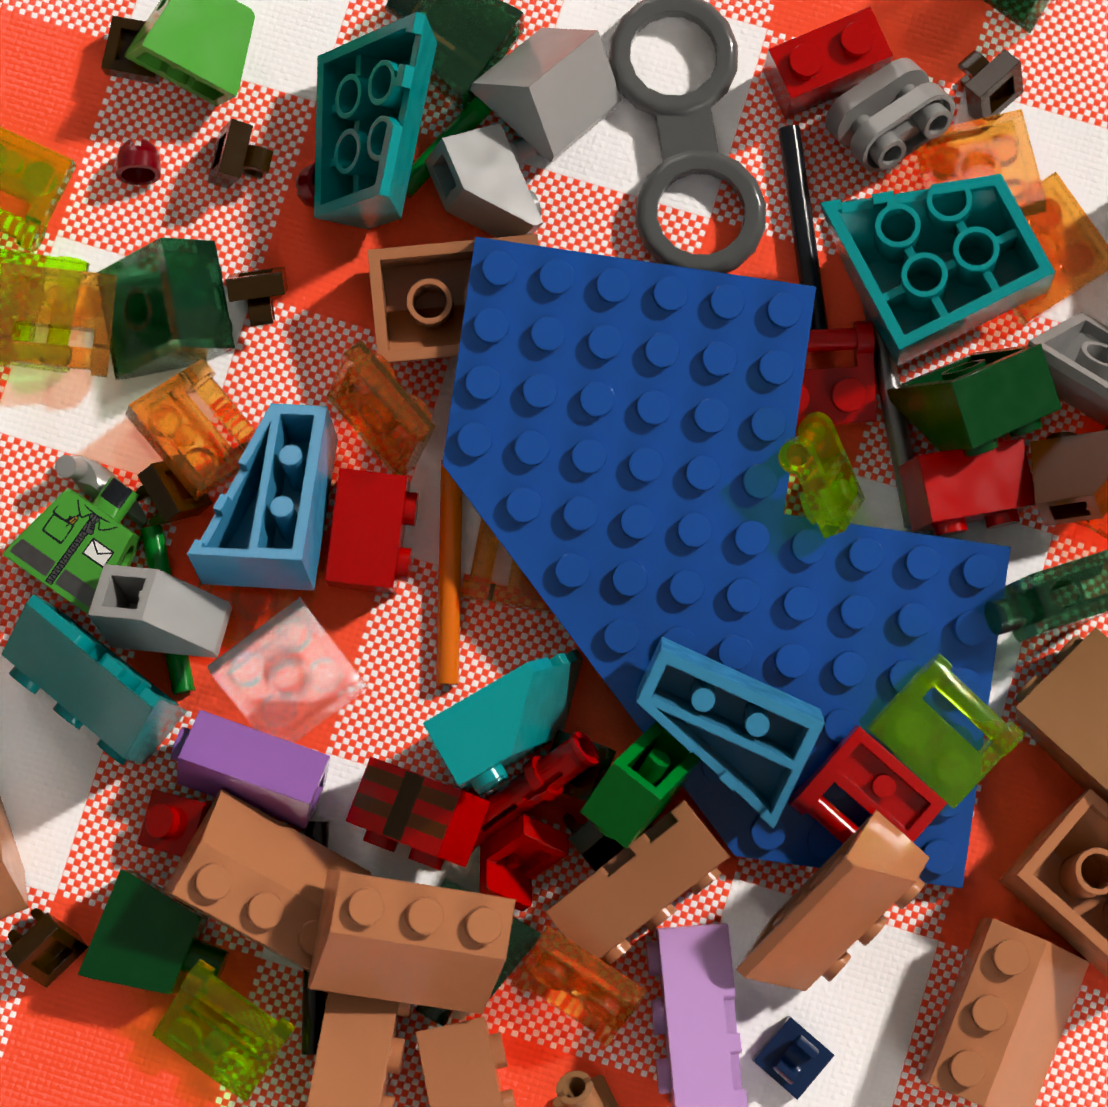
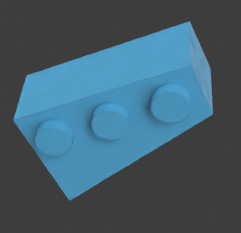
[187,403,338,591]
[636,637,825,829]

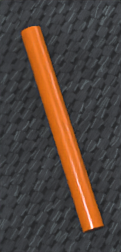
[436,460,463,685]

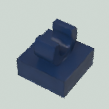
[751,1015,835,1100]

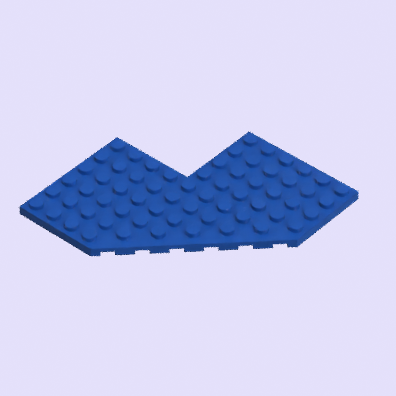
[442,237,1011,888]

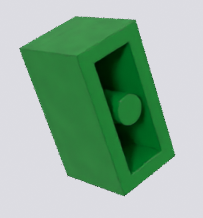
[580,721,701,849]

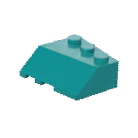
[314,12,437,230]
[820,174,1055,367]
[1,594,187,765]
[422,649,583,796]

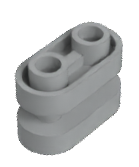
[825,58,955,172]

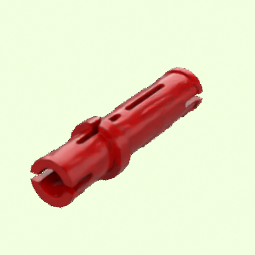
[472,731,599,852]

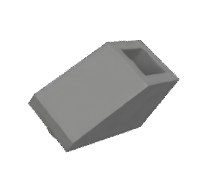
[424,123,543,238]
[88,564,232,658]

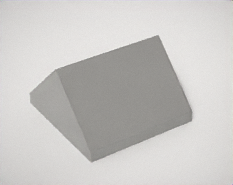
[469,28,622,163]
[1028,312,1108,427]

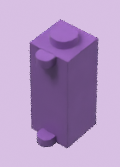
[171,710,330,830]

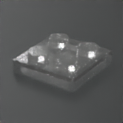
[207,597,369,743]

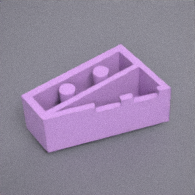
[646,923,748,1107]

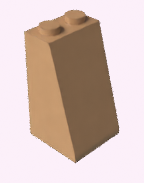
[1015,627,1108,804]

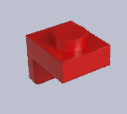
[137,789,211,857]
[479,814,569,912]

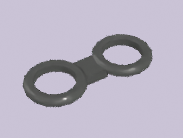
[609,0,766,273]

